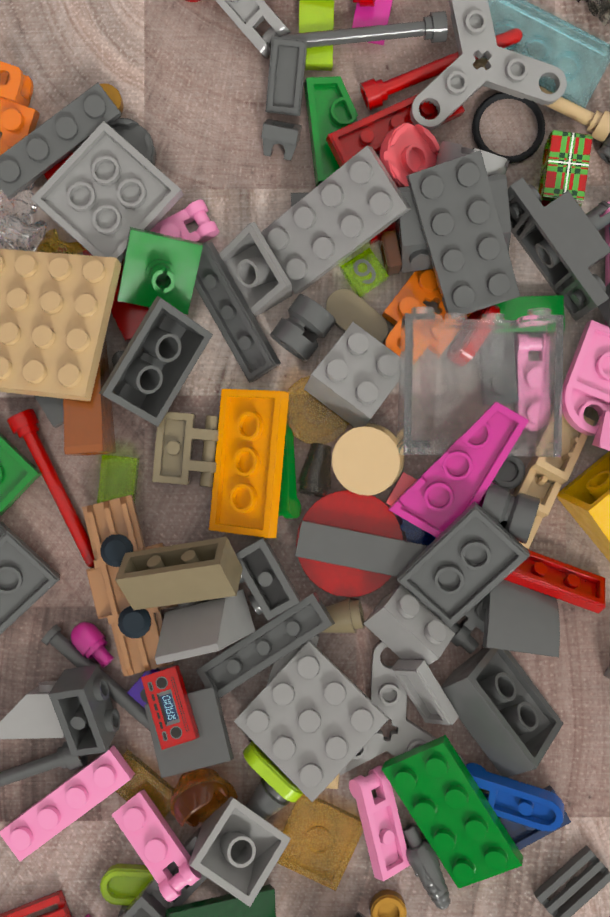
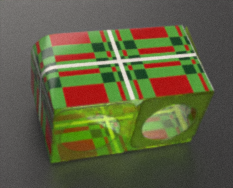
[538,130,592,207]

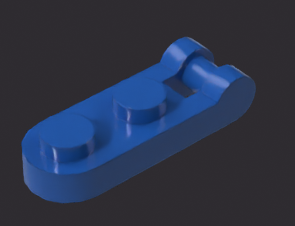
[465,763,564,832]

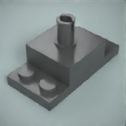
[508,177,610,321]

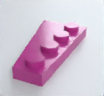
[389,401,529,538]

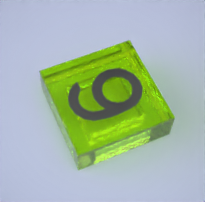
[340,247,389,297]

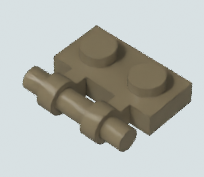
[152,412,219,487]

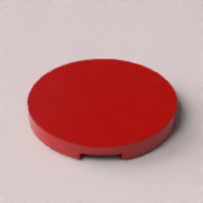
[296,490,403,597]

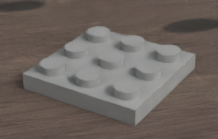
[31,121,184,263]
[234,641,389,803]

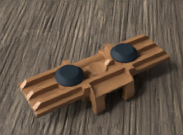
[82,495,178,677]

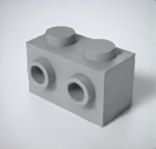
[363,584,455,665]

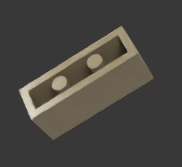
[115,537,243,610]

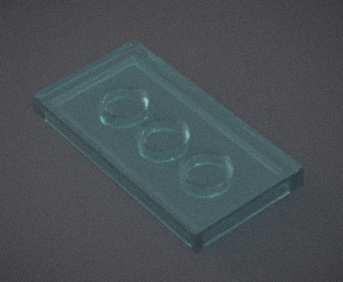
[483,0,610,108]

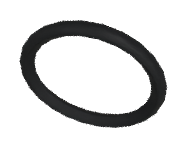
[472,92,545,164]

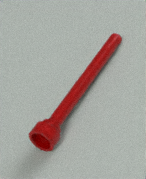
[360,28,523,111]
[7,409,95,568]

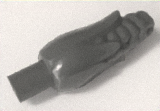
[402,823,451,910]

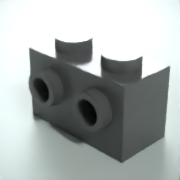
[235,537,300,621]
[49,664,120,757]

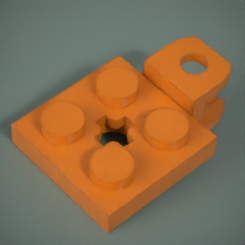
[0,61,40,155]
[382,269,471,365]

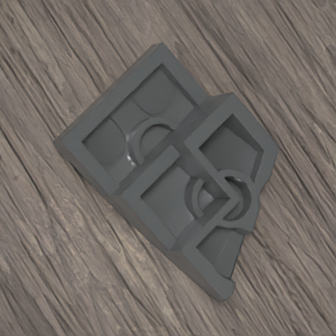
[482,580,560,657]

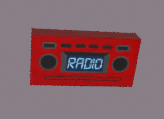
[141,665,200,750]

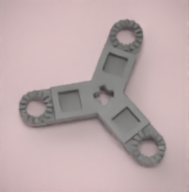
[410,0,567,131]
[340,641,466,775]

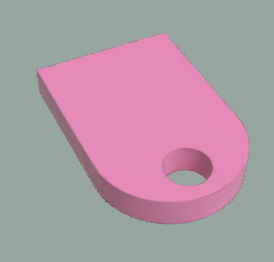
[560,320,610,436]

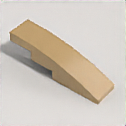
[512,407,595,549]

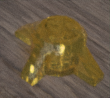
[37,229,86,254]

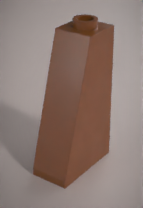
[63,336,116,456]

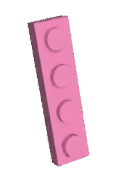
[0,745,135,861]

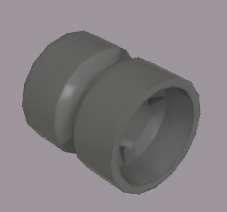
[270,294,336,362]
[482,483,540,544]

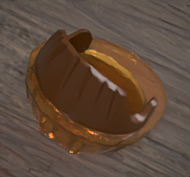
[170,768,238,827]

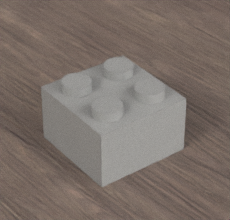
[304,322,411,428]

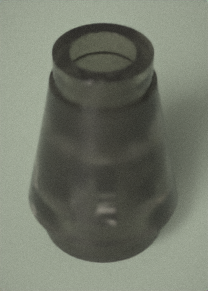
[297,443,332,497]

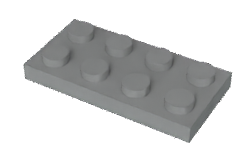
[261,145,411,294]

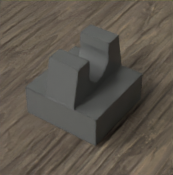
[261,119,302,161]

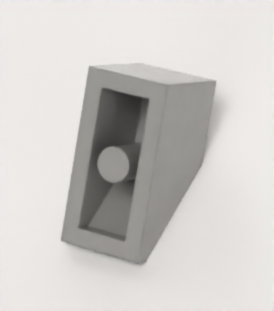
[0,681,64,739]

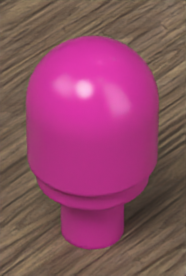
[71,622,114,668]

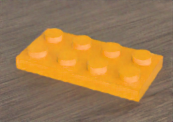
[209,389,289,538]

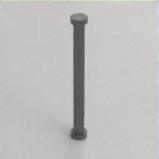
[41,624,150,731]

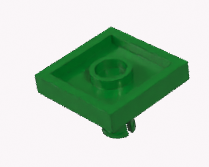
[117,227,203,315]

